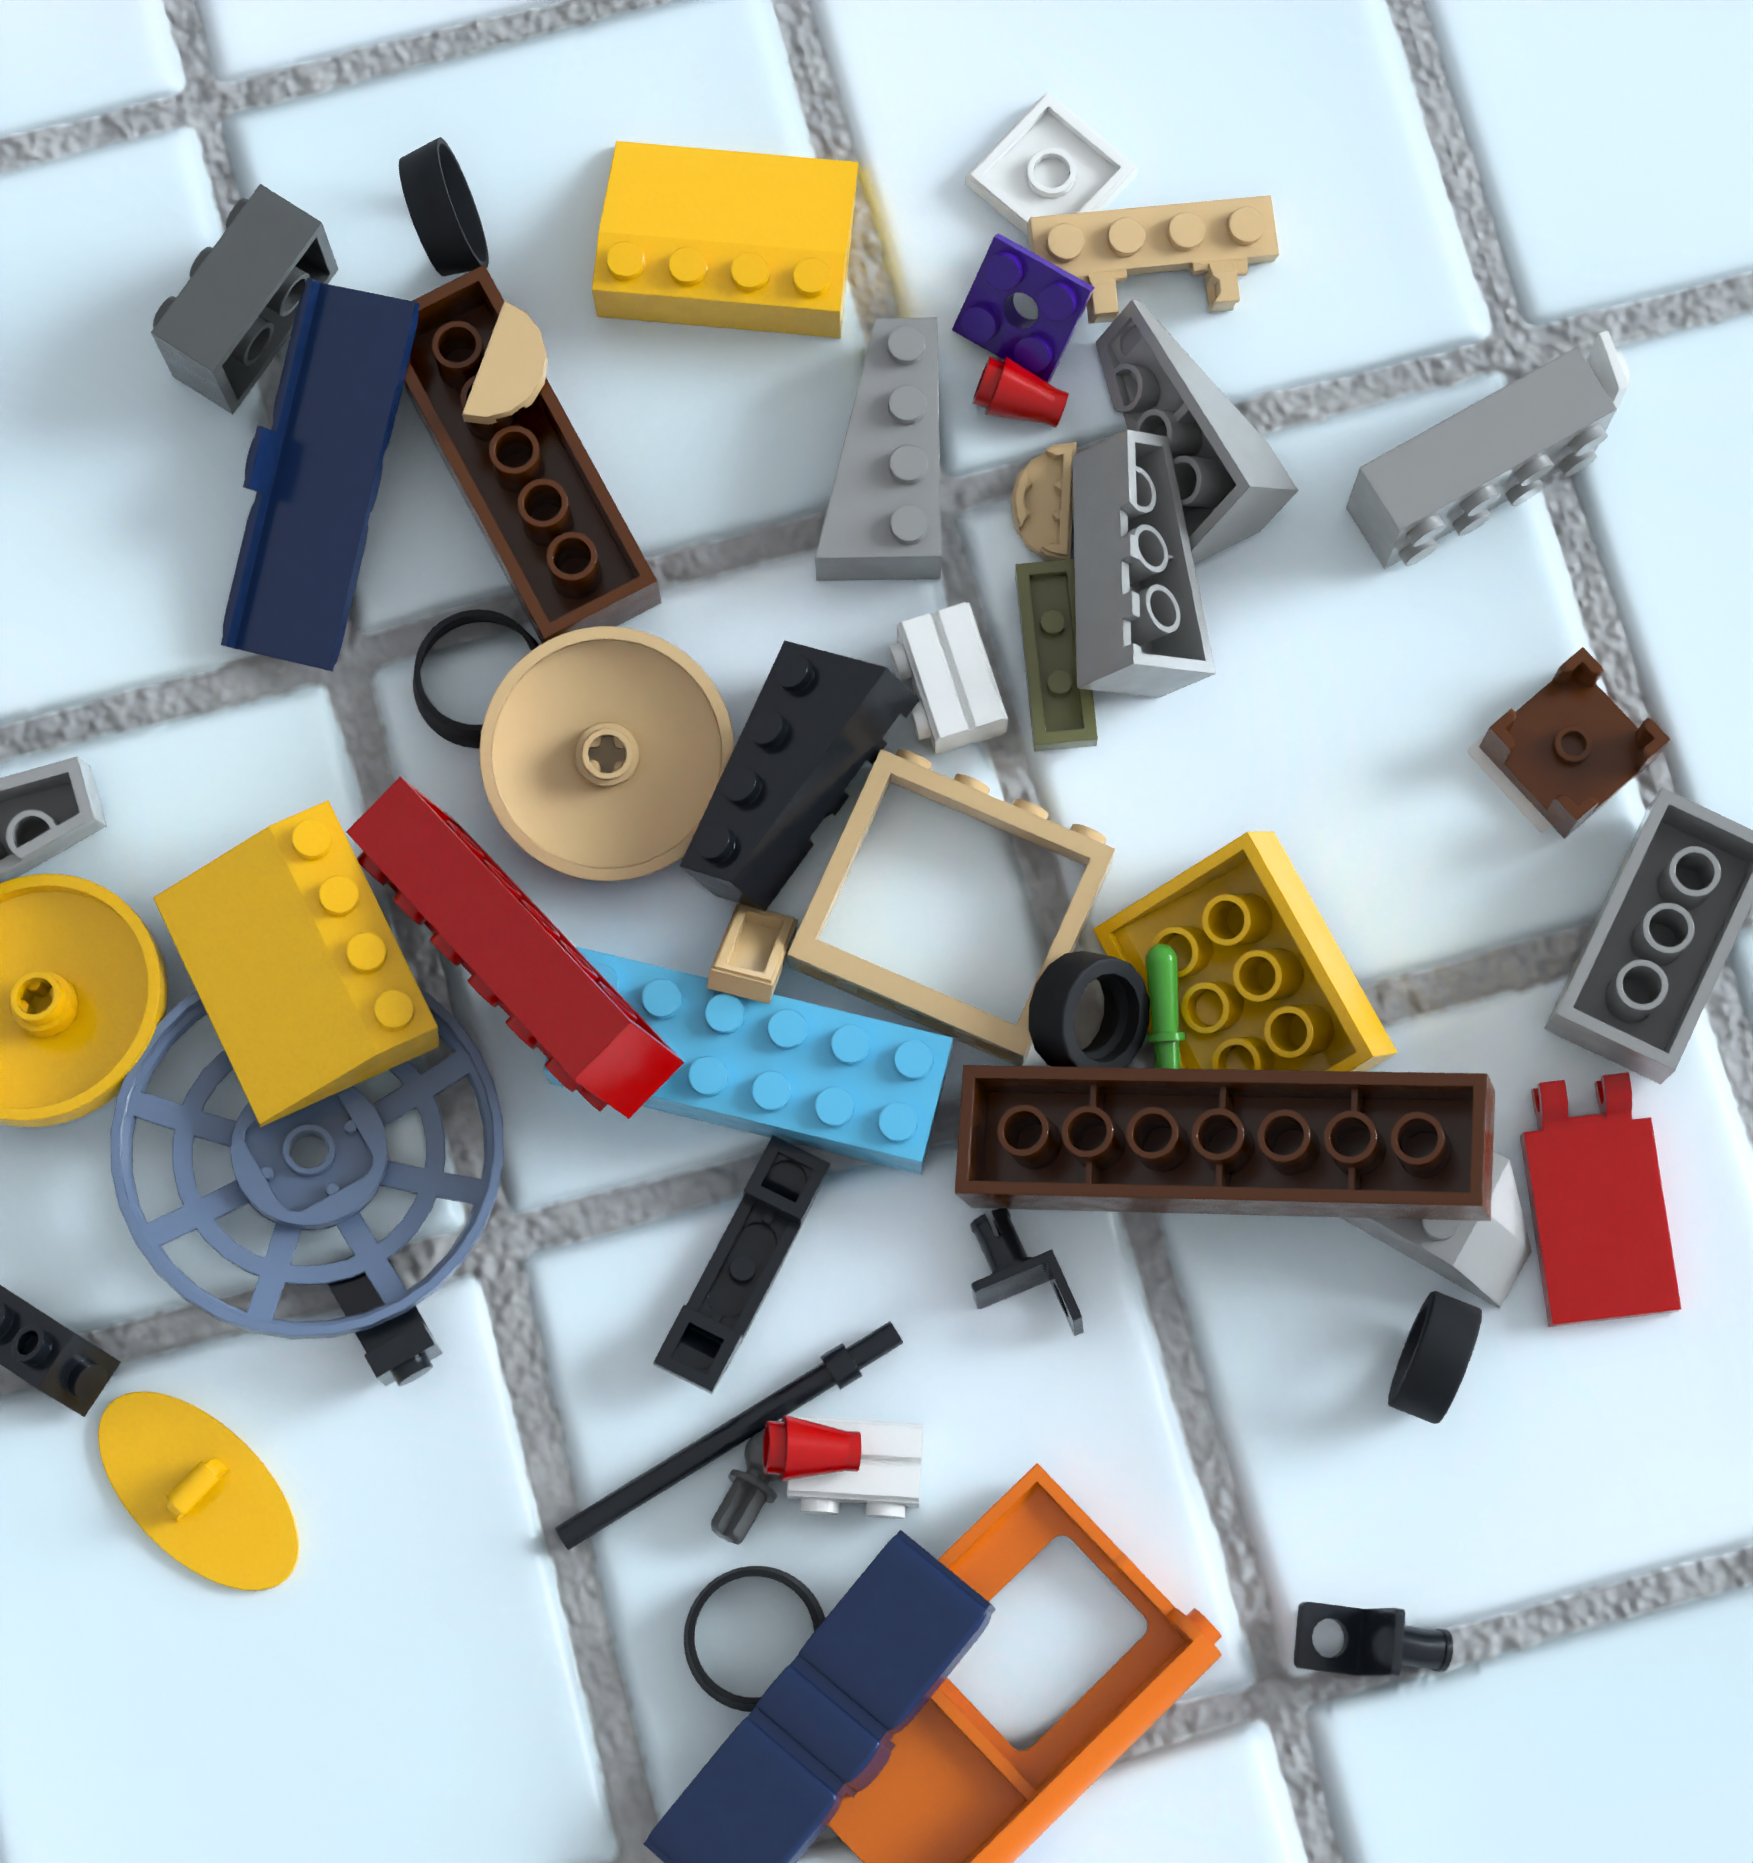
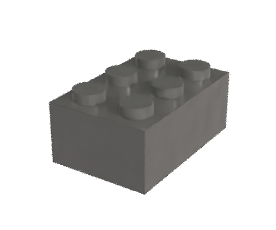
[151,184,339,415]

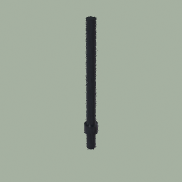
[555,1321,903,1550]

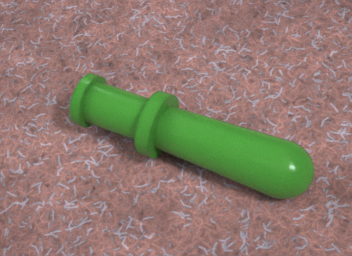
[1146,944,1186,1069]

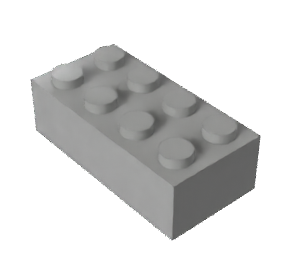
[1346,347,1617,569]
[1544,787,1753,1084]

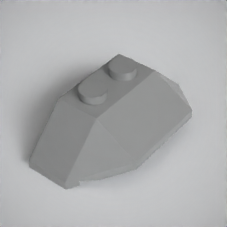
[1340,1150,1532,1308]

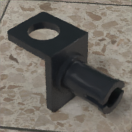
[970,1208,1084,1336]
[1294,1602,1453,1677]

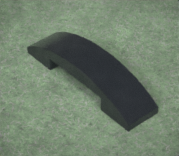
[653,1135,831,1394]

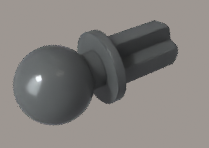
[711,1430,780,1545]

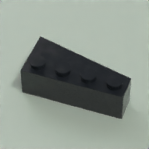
[680,640,919,911]

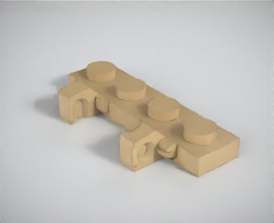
[1027,195,1279,324]

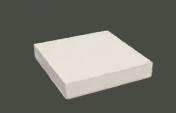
[965,91,1138,237]

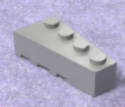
[1072,429,1216,697]

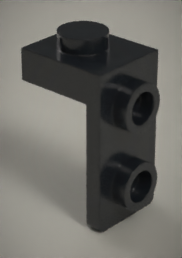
[328,1255,443,1386]
[0,1285,121,1417]

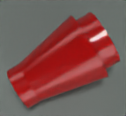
[972,356,1069,428]
[762,1415,861,1482]

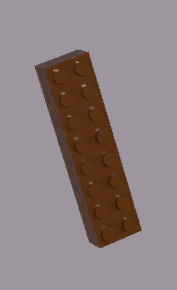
[955,1065,1495,1221]

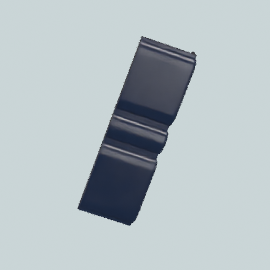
[221,278,420,672]
[643,1530,996,1863]

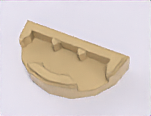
[462,301,548,425]
[1011,442,1077,561]

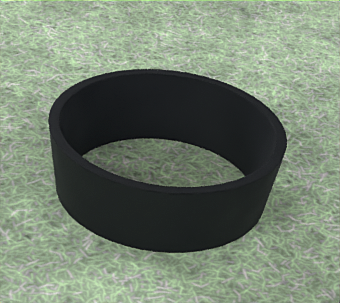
[399,137,489,276]
[413,609,539,748]
[684,1566,825,1712]

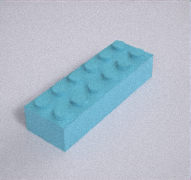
[543,946,953,1175]

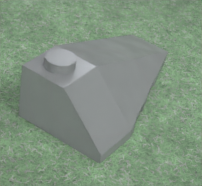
[1096,300,1299,564]

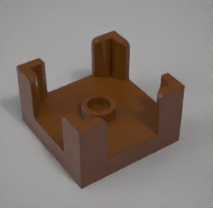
[1479,647,1670,839]

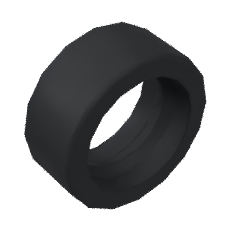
[1028,951,1150,1068]
[1388,1291,1482,1424]

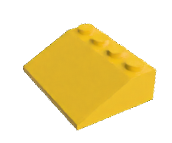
[592,141,858,338]
[153,800,439,1127]
[1093,831,1398,1072]

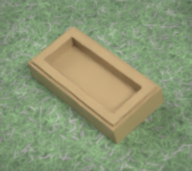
[707,904,798,1004]

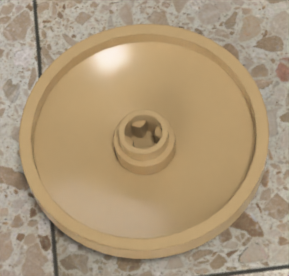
[479,626,735,881]

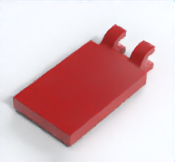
[1520,1072,1681,1327]

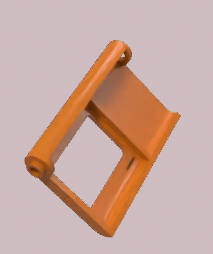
[827,1463,1222,1863]

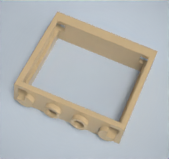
[787,749,1115,1066]

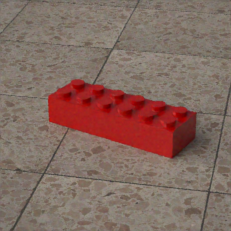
[346,776,684,1119]

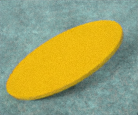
[98,1391,299,1591]

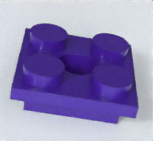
[952,233,1095,383]

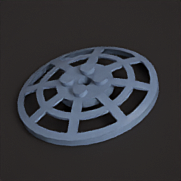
[110,988,504,1339]

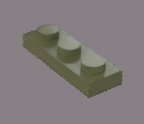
[1015,559,1098,752]

